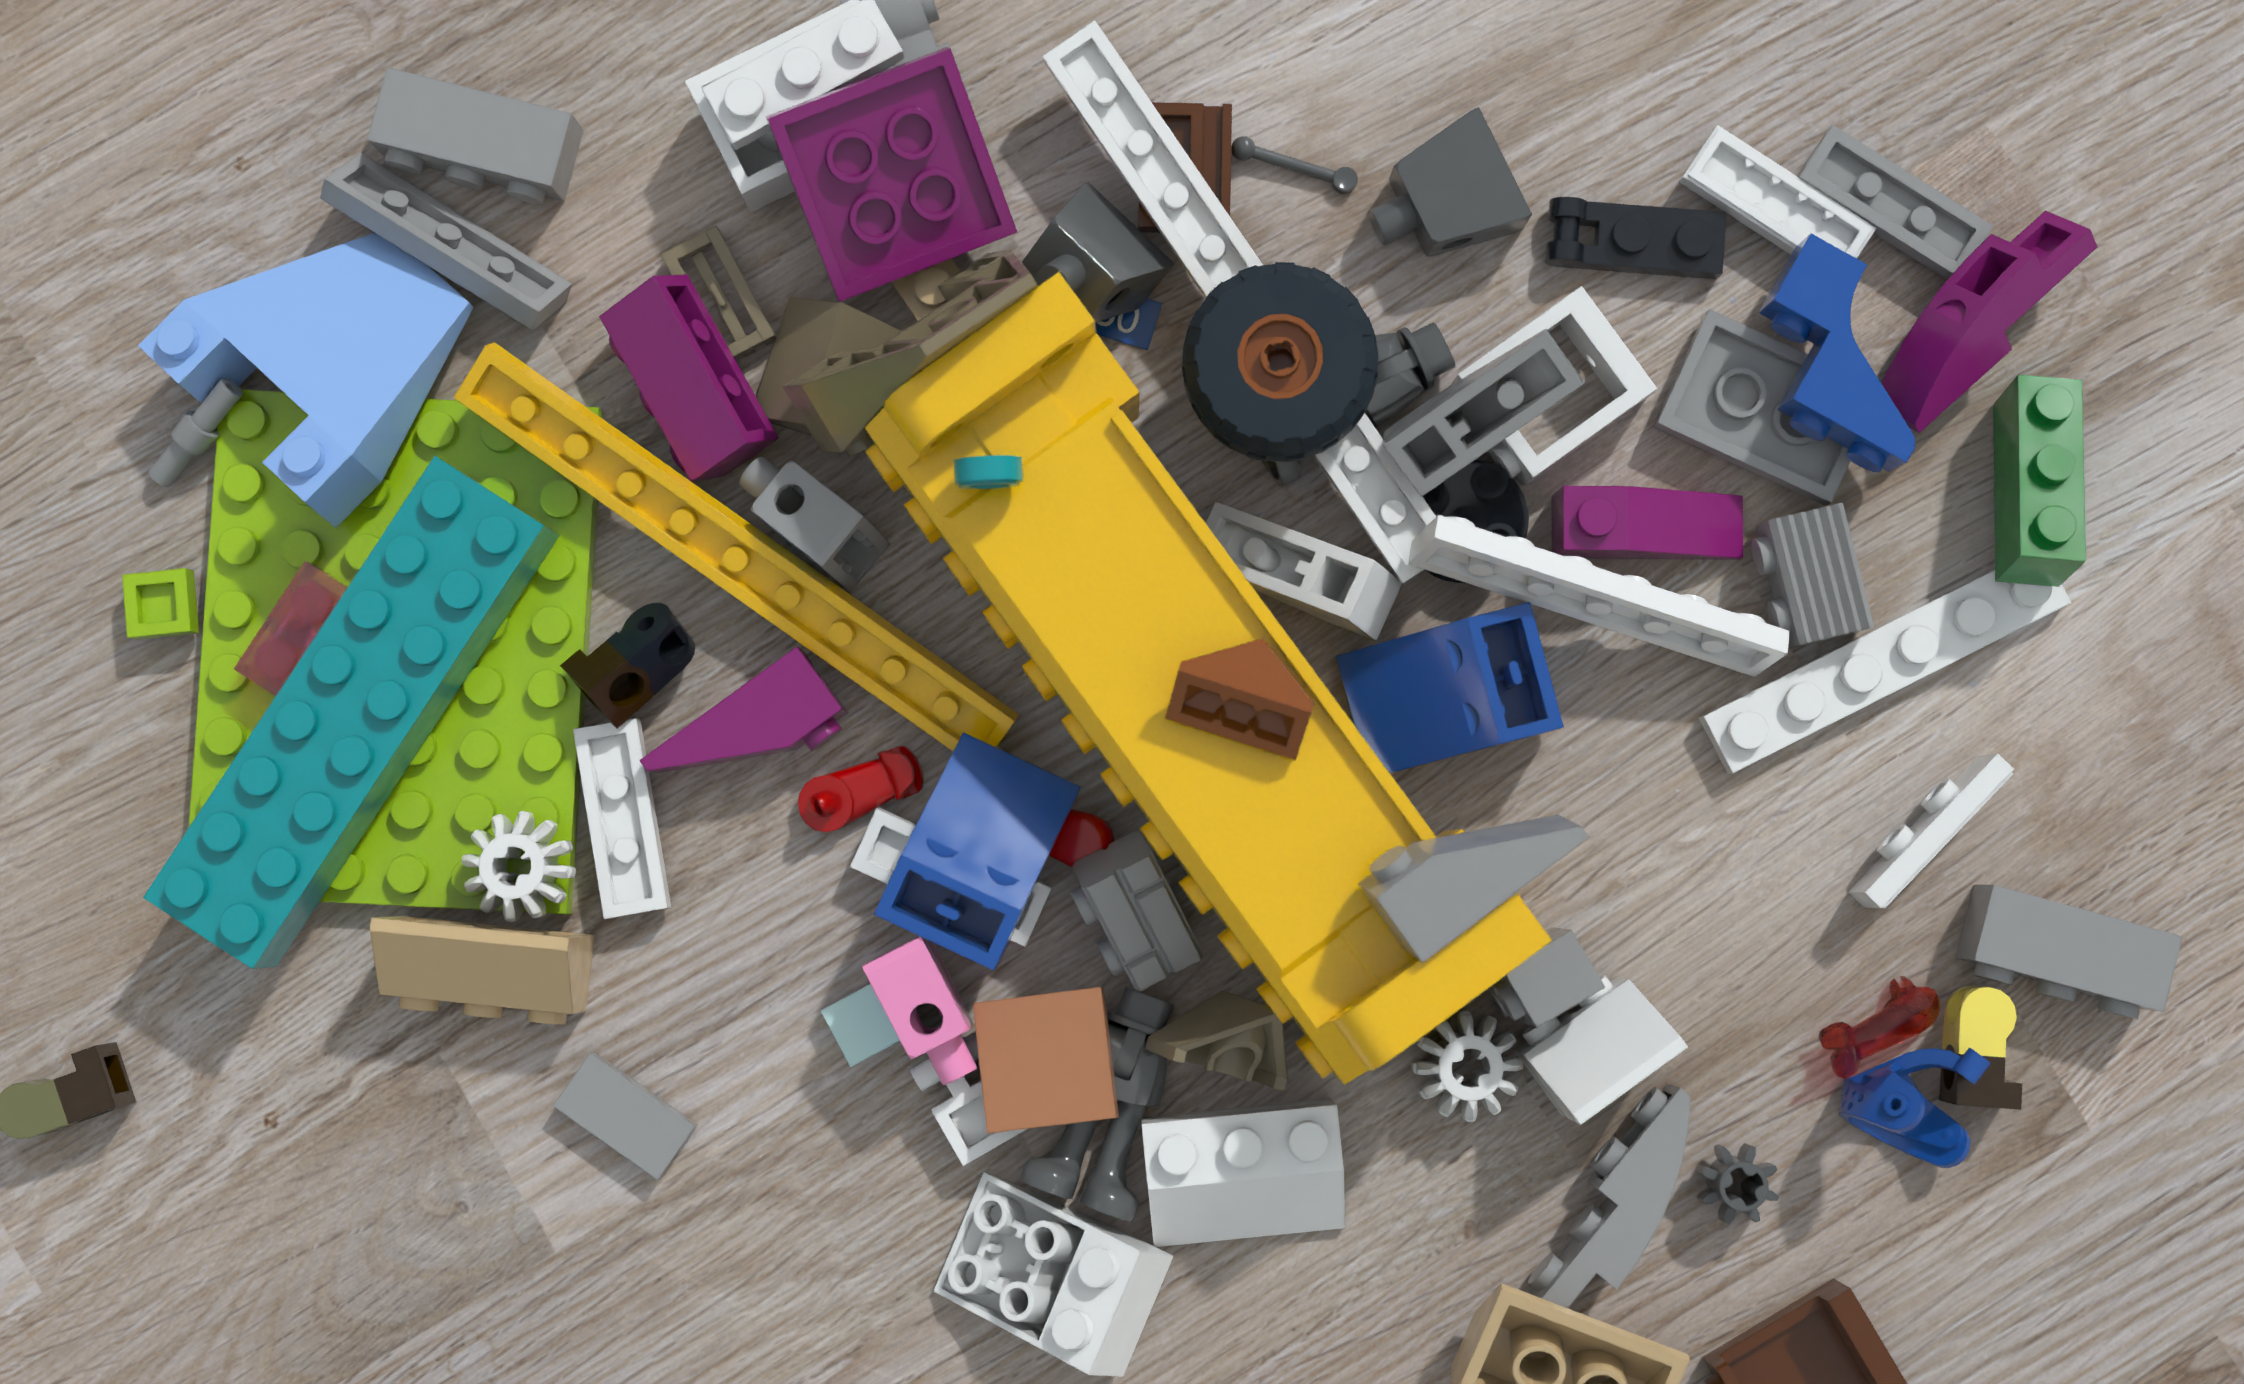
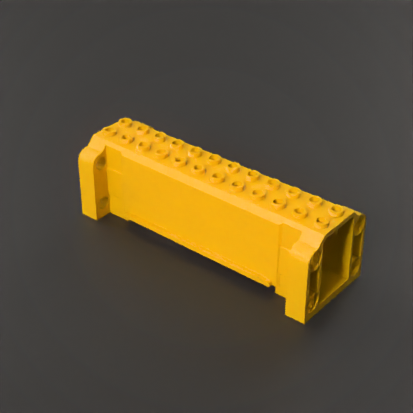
[865,272,1552,1085]

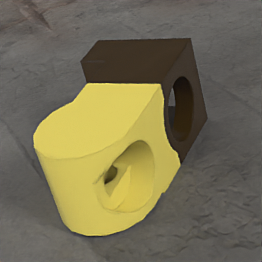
[1939,985,2022,1110]

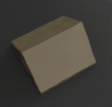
[756,297,902,453]

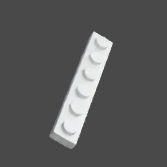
[1408,515,1790,677]
[1699,569,2072,774]

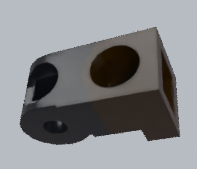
[560,603,695,729]

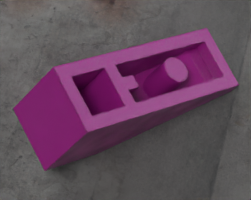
[1551,486,1743,560]
[639,647,848,773]

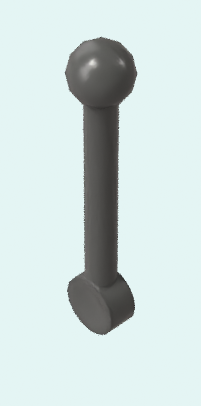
[1231,136,1358,194]

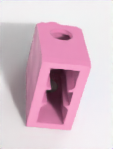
[862,936,978,1086]

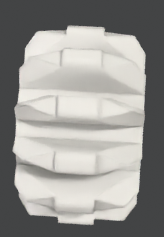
[461,811,576,922]
[1411,1010,1523,1122]

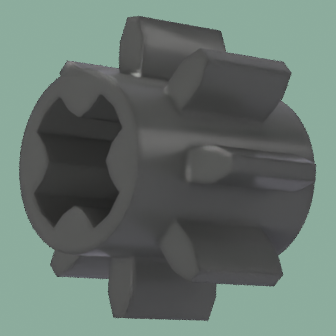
[1695,1143,1779,1224]

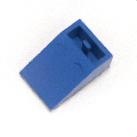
[1335,602,1564,773]
[873,732,1081,970]

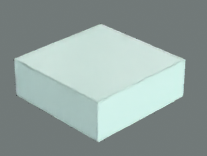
[821,984,900,1067]

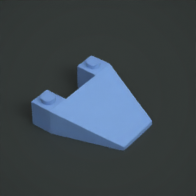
[138,233,474,528]

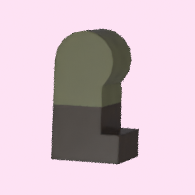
[0,1042,136,1139]

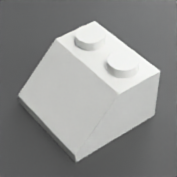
[1515,975,1688,1125]

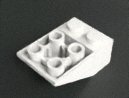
[934,1172,1174,1377]

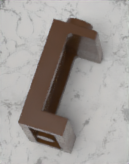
[1702,1279,1907,1384]

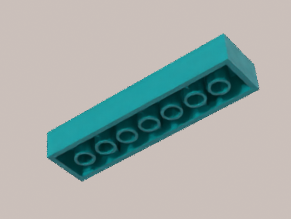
[143,456,560,969]

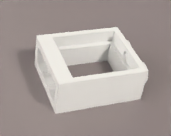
[1450,286,1658,486]

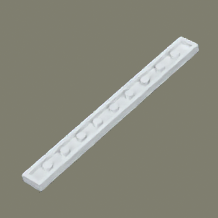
[1042,20,1436,585]

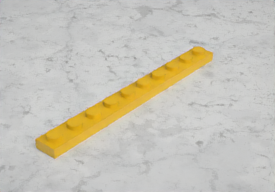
[453,342,1019,751]

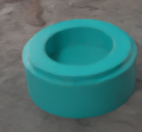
[954,455,1023,489]

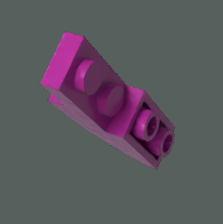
[1882,210,2098,433]

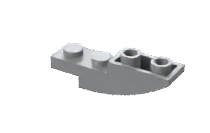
[1528,1083,1691,1308]

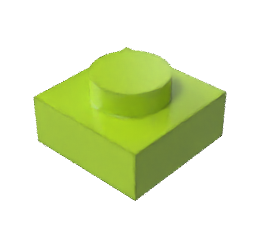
[122,568,199,640]

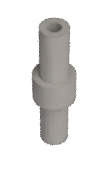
[148,378,243,487]

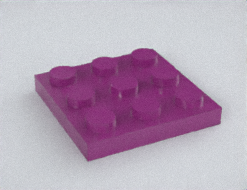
[766,47,1017,302]

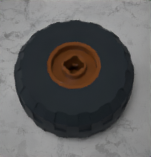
[1182,262,1379,463]

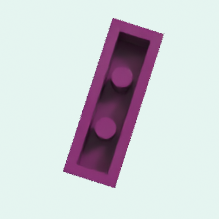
[599,274,779,482]

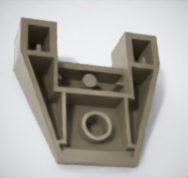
[782,250,1038,456]

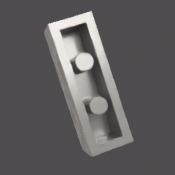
[367,67,584,205]
[1955,885,2183,1020]

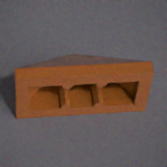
[1165,638,1314,760]

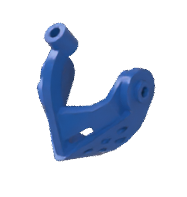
[1839,1047,1991,1168]

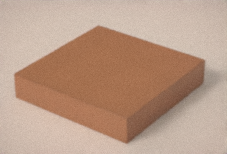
[973,987,1119,1134]

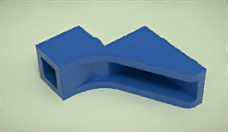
[1759,233,1915,473]

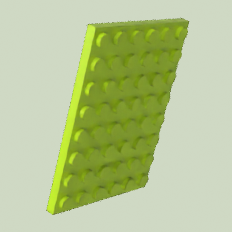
[189,390,603,914]

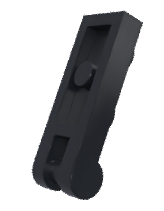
[1545,197,1727,279]

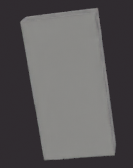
[553,1052,698,1180]

